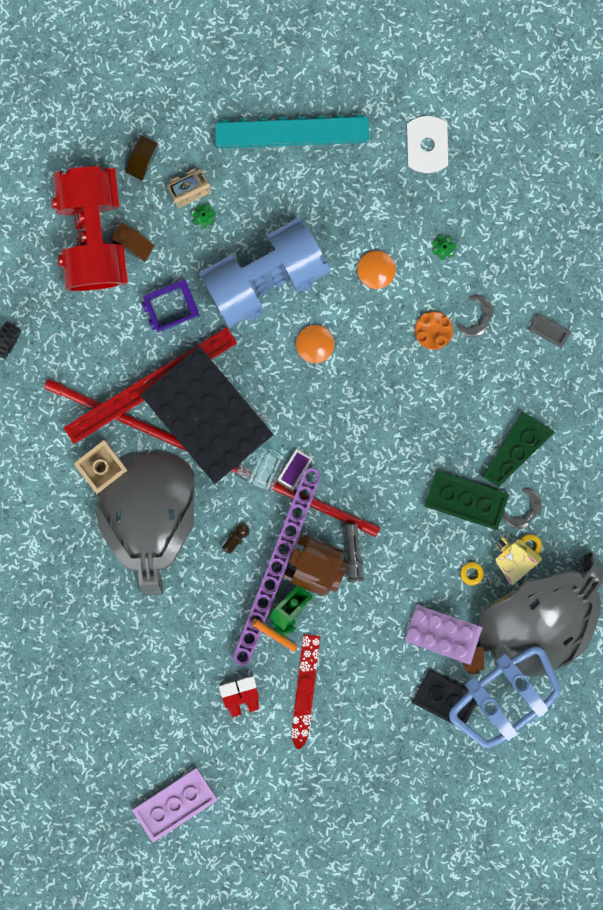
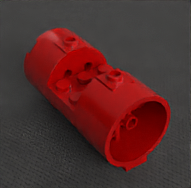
[51,166,128,291]

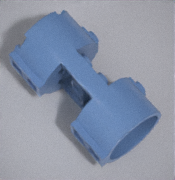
[199,217,331,328]

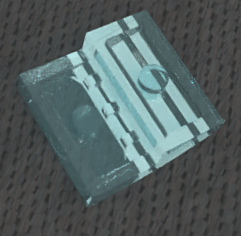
[234,446,287,491]

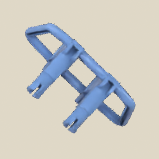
[449,646,561,748]

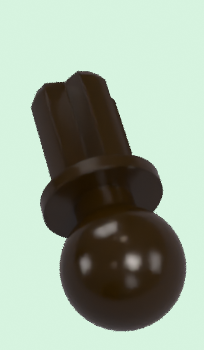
[222,523,250,554]

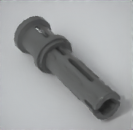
[345,523,365,583]

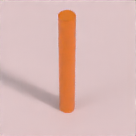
[251,619,298,652]

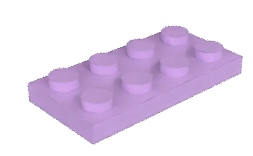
[405,605,482,665]
[132,767,218,842]

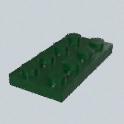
[424,470,509,531]

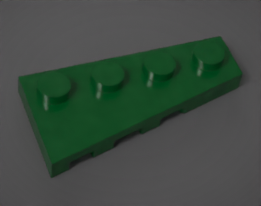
[482,412,555,487]

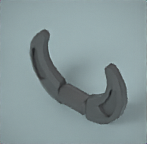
[457,295,494,337]
[503,488,542,529]

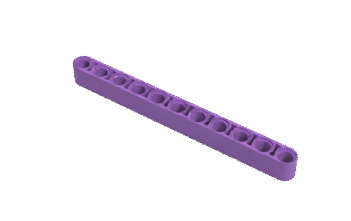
[234,467,320,666]

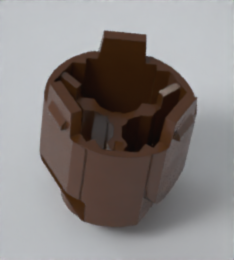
[283,534,349,597]

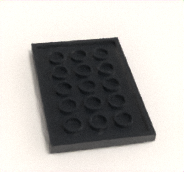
[140,346,274,484]

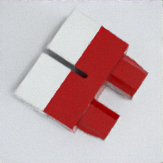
[218,675,259,717]

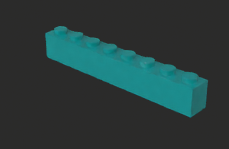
[215,114,370,149]

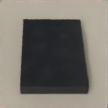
[411,669,477,725]

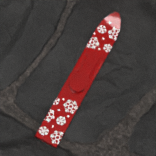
[292,634,321,749]

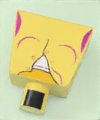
[495,537,542,586]

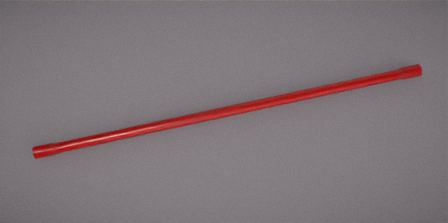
[44,379,381,537]

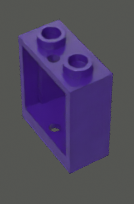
[141,279,201,333]

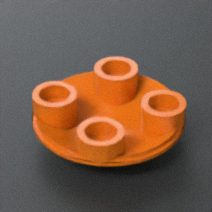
[358,251,396,289]
[415,312,453,350]
[296,325,334,363]

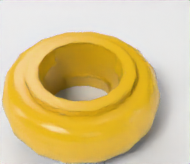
[520,534,542,554]
[460,562,484,586]

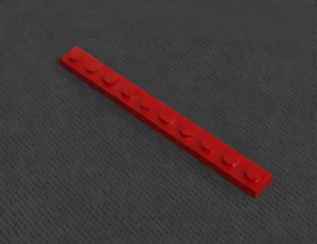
[63,327,237,444]

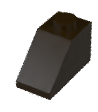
[125,135,159,181]

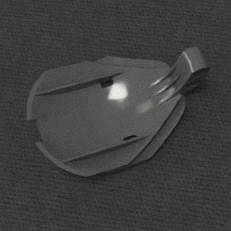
[97,449,195,596]
[478,552,603,676]

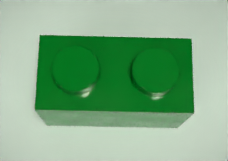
[269,586,313,631]

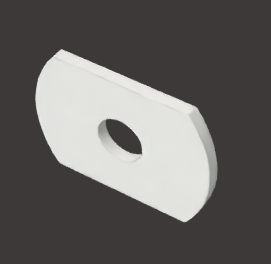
[407,116,448,173]

